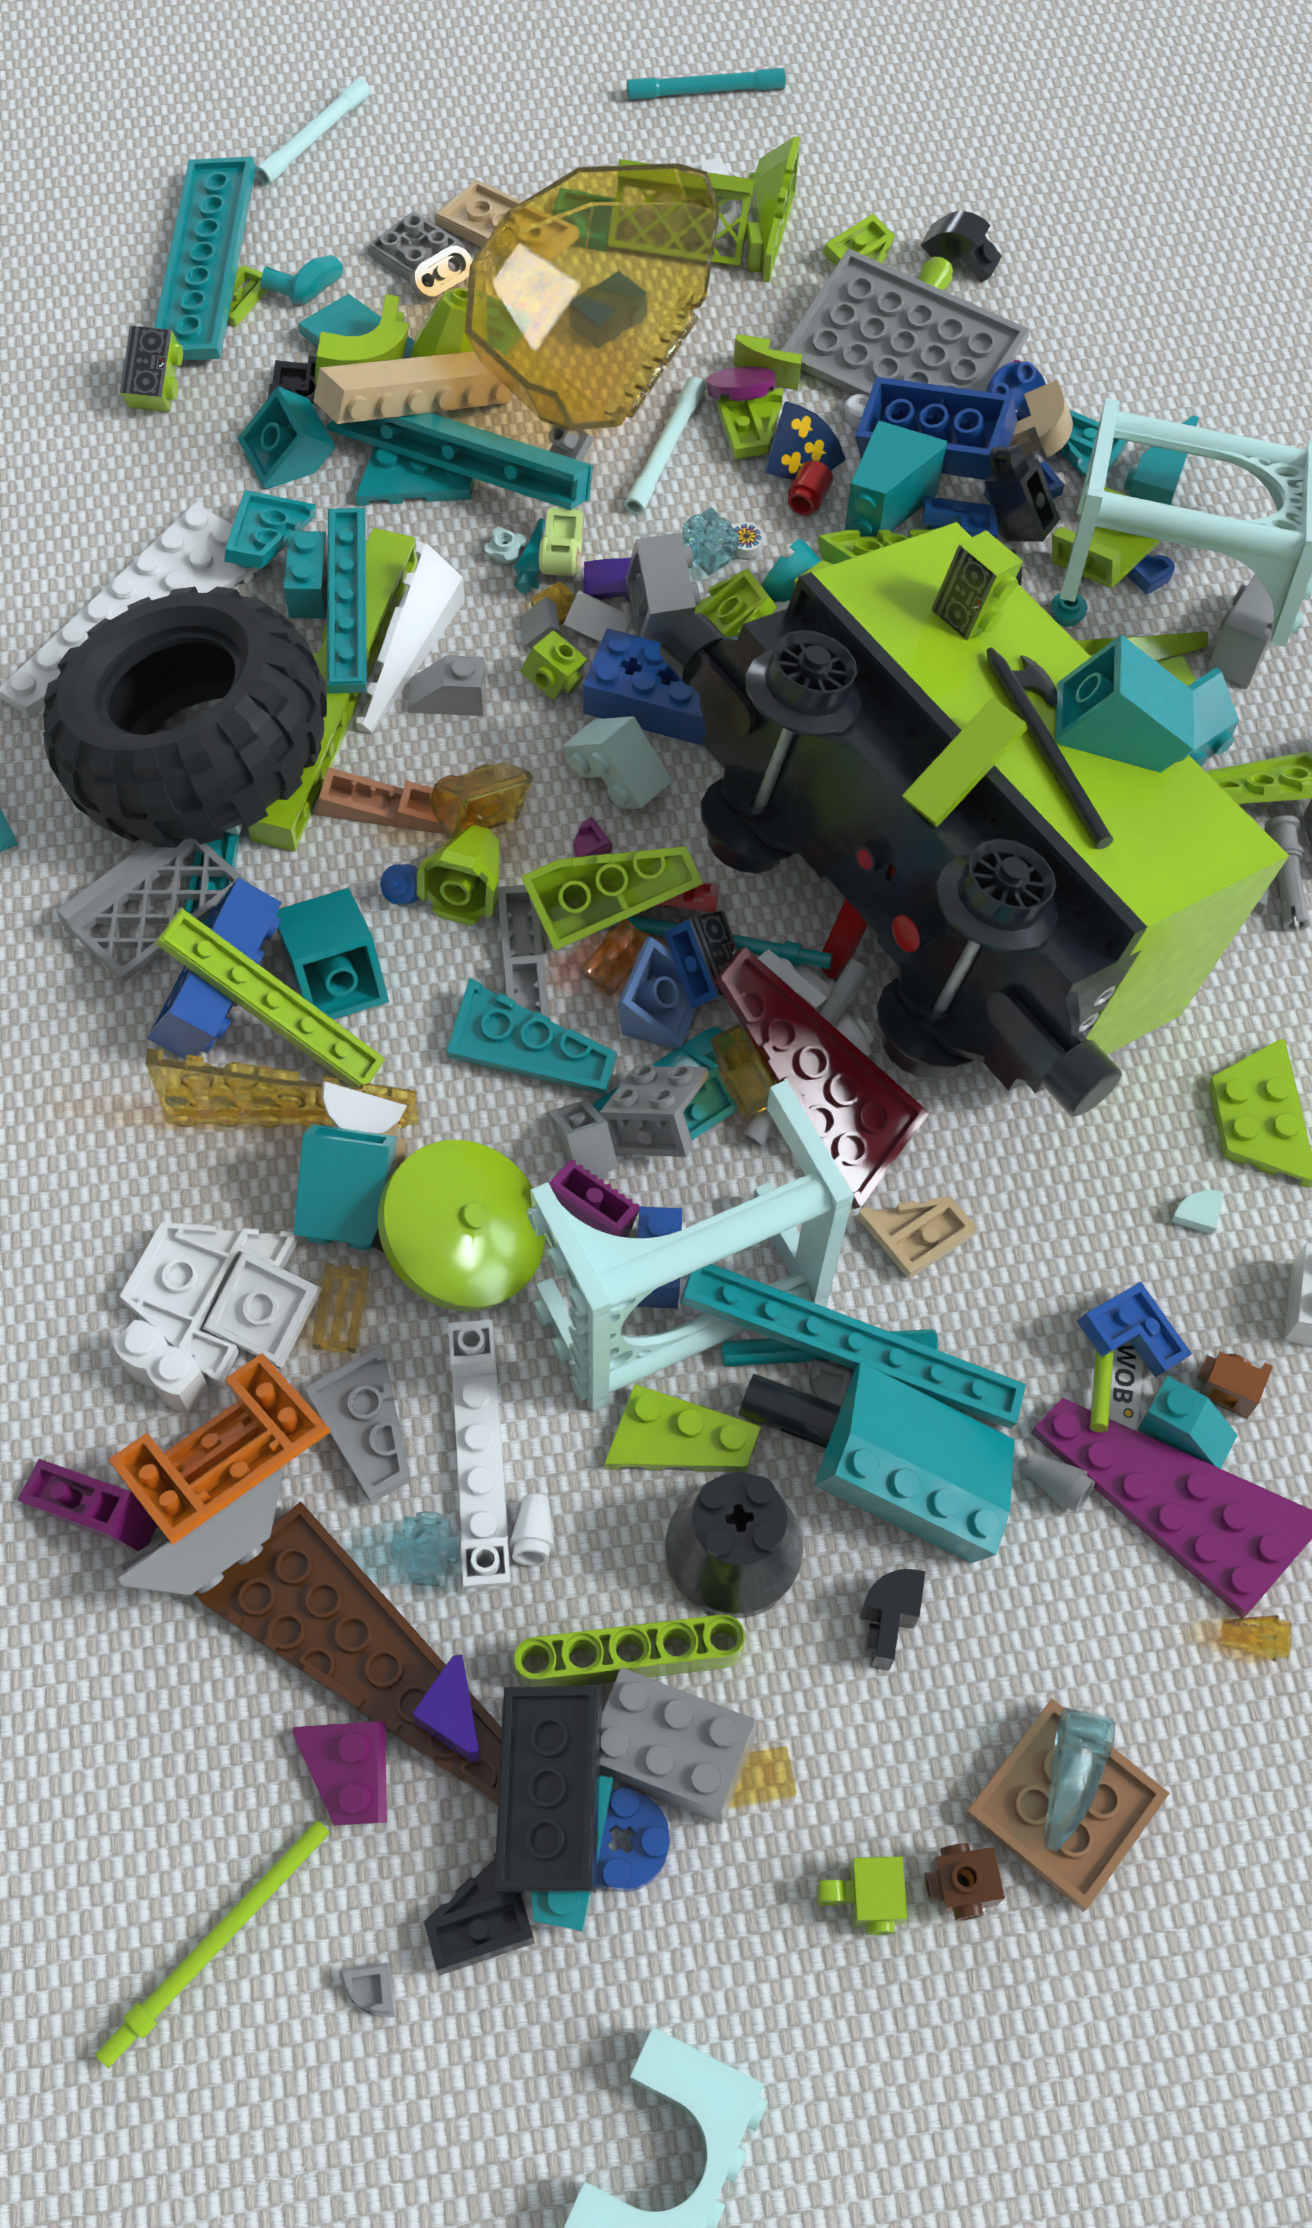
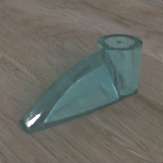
[1044,1707,1115,1851]

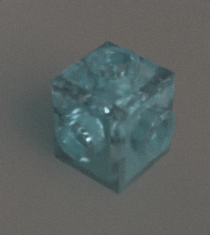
[682,507,739,576]
[392,1511,460,1587]

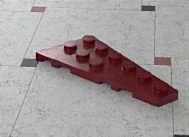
[715,947,930,1209]

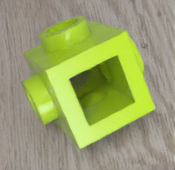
[519,630,588,701]

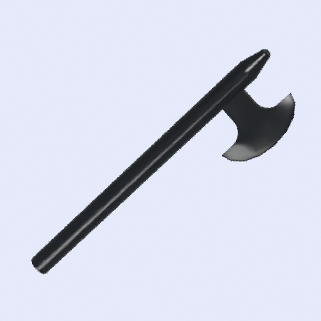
[986,647,1114,849]

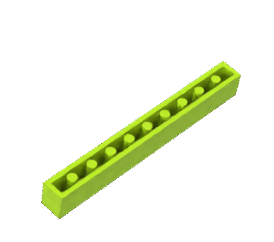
[248,527,418,852]

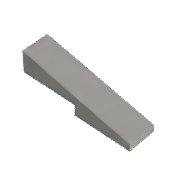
[498,885,549,1017]

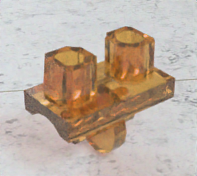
[580,919,657,996]

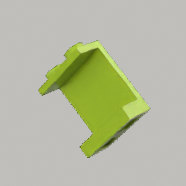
[1052,487,1162,589]

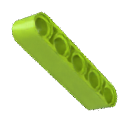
[514,1615,745,1687]

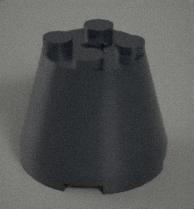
[665,1472,803,1618]

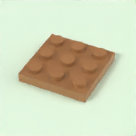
[965,1699,1170,1912]

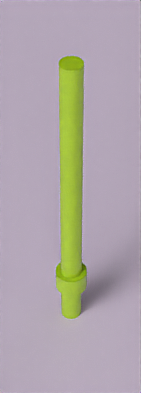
[95,1820,331,2069]

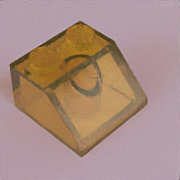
[429,762,534,841]

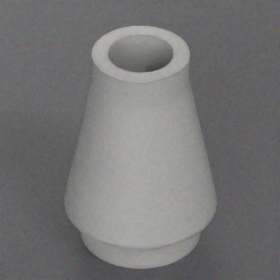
[1024,1452,1095,1512]

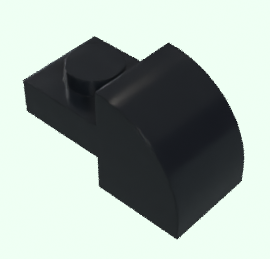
[859,1569,926,1671]

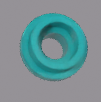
[1050,593,1088,627]

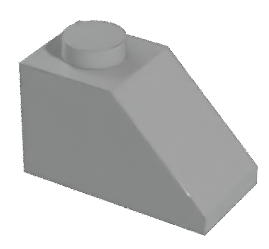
[407,655,486,716]
[548,1099,619,1179]

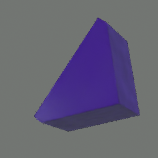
[412,1654,481,1763]

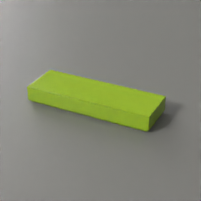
[902,697,1027,827]

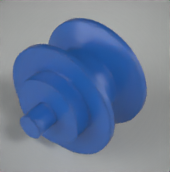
[380,864,420,904]

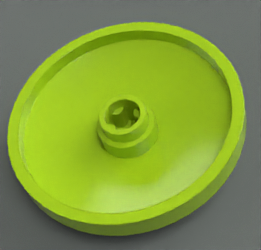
[378,1139,546,1312]

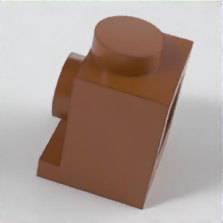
[1196,1351,1273,1419]

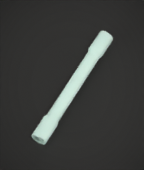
[255,78,371,185]
[624,376,706,515]

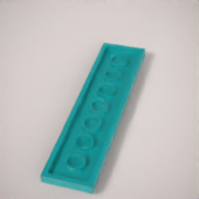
[154,156,256,360]

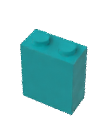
[293,1124,397,1250]

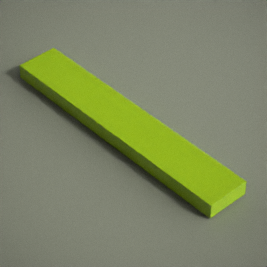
[155,908,386,1092]

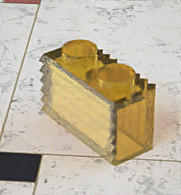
[711,1023,775,1117]

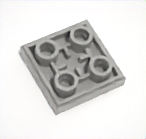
[367,211,462,282]

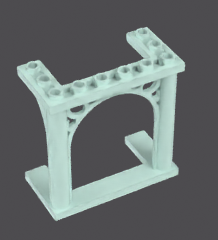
[1060,398,1312,647]
[526,1080,854,1412]

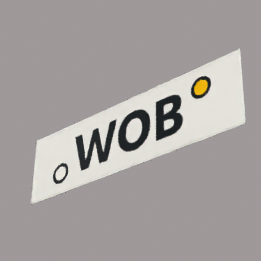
[1109,1341,1144,1431]

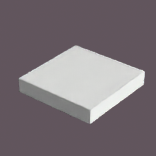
[203,1250,323,1368]

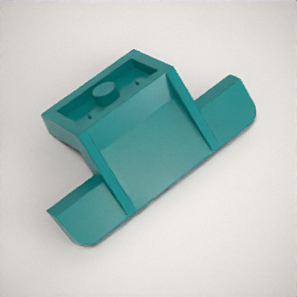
[593,1027,742,1141]

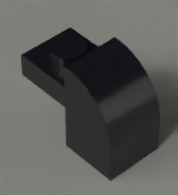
[921,211,1002,283]

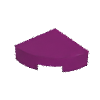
[573,817,612,857]

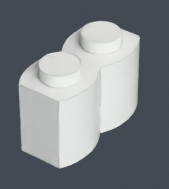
[113,1320,209,1414]

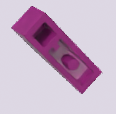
[17,1459,157,1552]

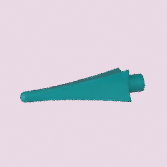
[514,518,546,594]

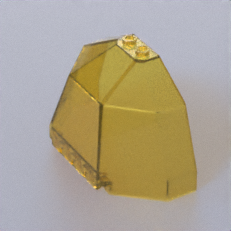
[465,163,720,431]

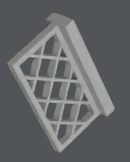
[57,839,247,983]

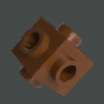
[924,1843,1005,1921]

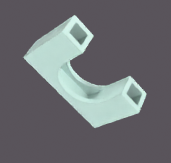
[564,2027,768,2228]

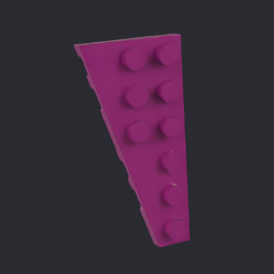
[1031,1398,1312,1618]

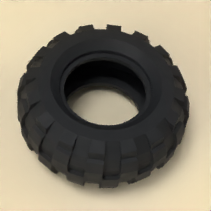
[43,586,327,848]

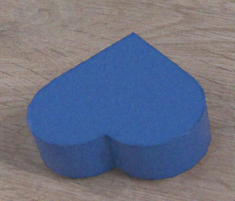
[1127,554,1175,595]

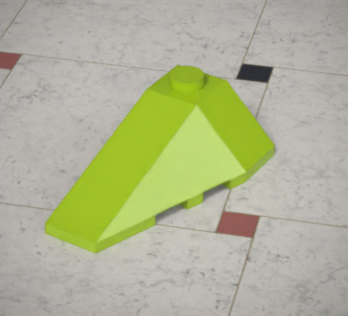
[748,136,801,283]

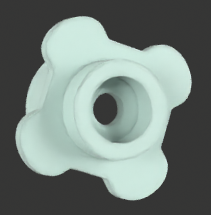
[484,527,526,565]

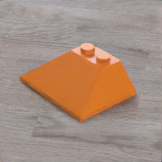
[108,1353,331,1545]

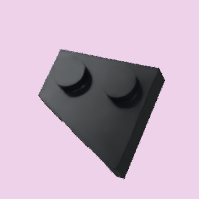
[424,1852,535,1976]

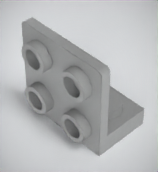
[599,1064,709,1157]

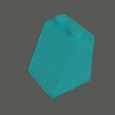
[844,421,948,537]
[1055,634,1194,773]
[275,887,389,1020]

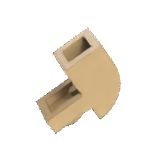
[1009,380,1073,458]

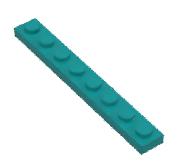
[680,1264,1026,1429]

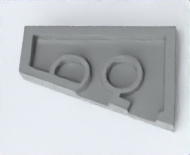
[304,1344,411,1504]

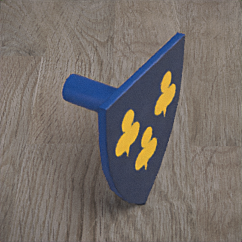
[765,401,846,480]

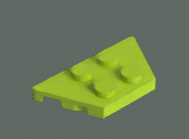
[695,568,777,638]
[1208,1039,1312,1188]

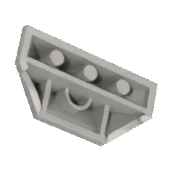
[112,1468,283,1595]

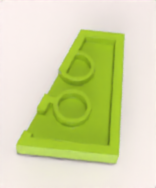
[604,1384,761,1472]

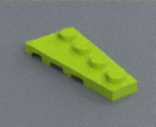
[1205,751,1312,804]

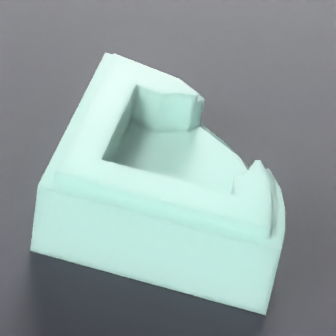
[1171,1190,1224,1235]

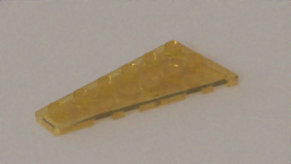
[145,1048,420,1128]

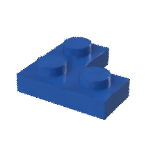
[922,496,998,539]
[1077,1282,1192,1378]

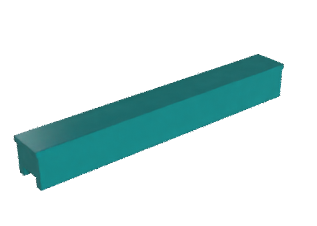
[327,413,593,510]

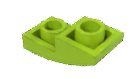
[733,334,803,390]

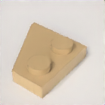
[858,1196,977,1280]

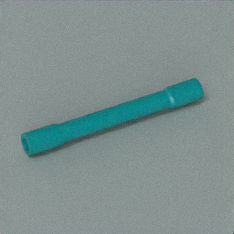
[626,68,786,100]

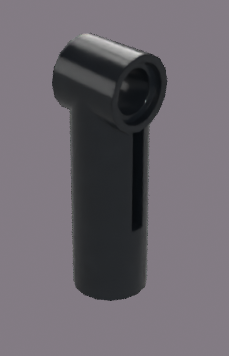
[738,1374,841,1448]

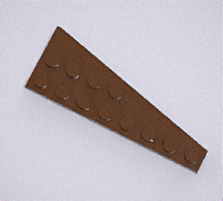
[194,1501,502,1806]

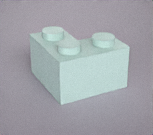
[562,716,673,809]

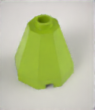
[411,288,485,358]
[417,825,500,926]

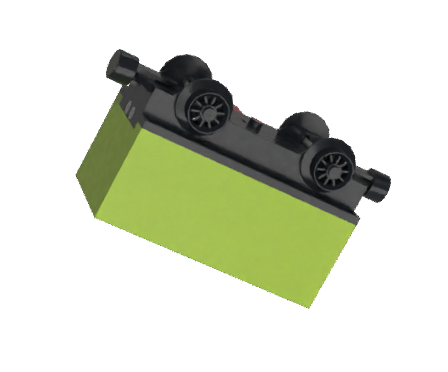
[659,522,1289,1117]

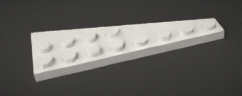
[0,503,280,717]

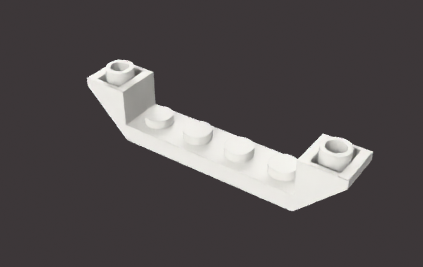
[448,1320,511,1589]

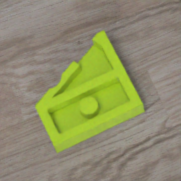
[823,214,895,266]

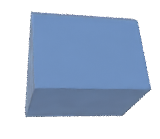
[618,936,698,1049]

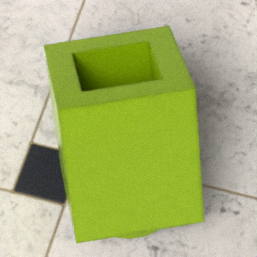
[816,1856,907,1936]

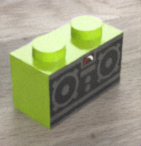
[120,325,183,412]
[931,530,1023,641]

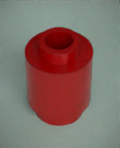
[788,461,834,515]

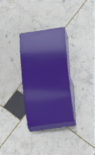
[583,558,630,602]

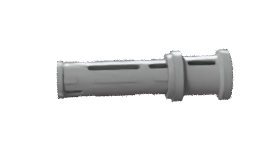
[1264,815,1309,932]

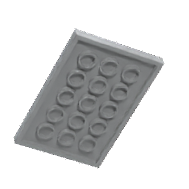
[781,248,1029,396]

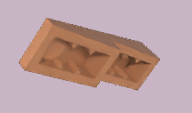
[315,767,481,836]

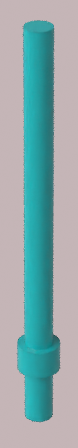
[611,915,833,970]

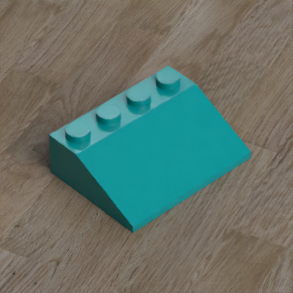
[813,1362,1015,1563]

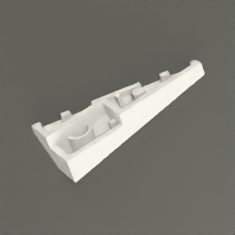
[356,542,465,734]

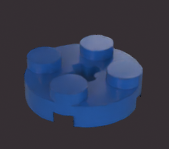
[596,1787,670,1892]

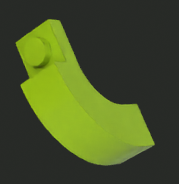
[314,294,409,384]

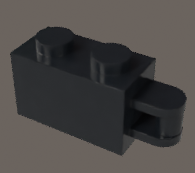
[984,446,1060,542]

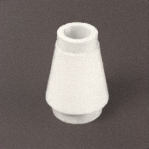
[509,1493,555,1566]

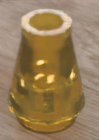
[1221,1615,1291,1662]

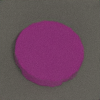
[706,366,776,401]

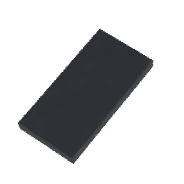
[494,1685,602,1893]

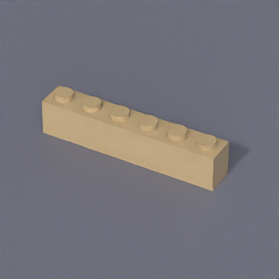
[313,349,518,424]

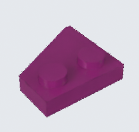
[293,1721,387,1825]

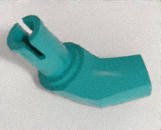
[260,255,343,305]

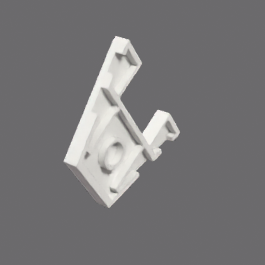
[120,1222,299,1387]

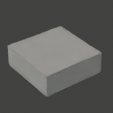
[521,597,560,649]

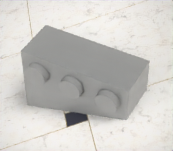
[1205,574,1274,689]

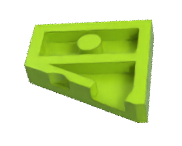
[717,388,784,460]

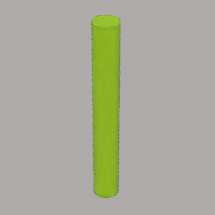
[1090,1350,1114,1433]

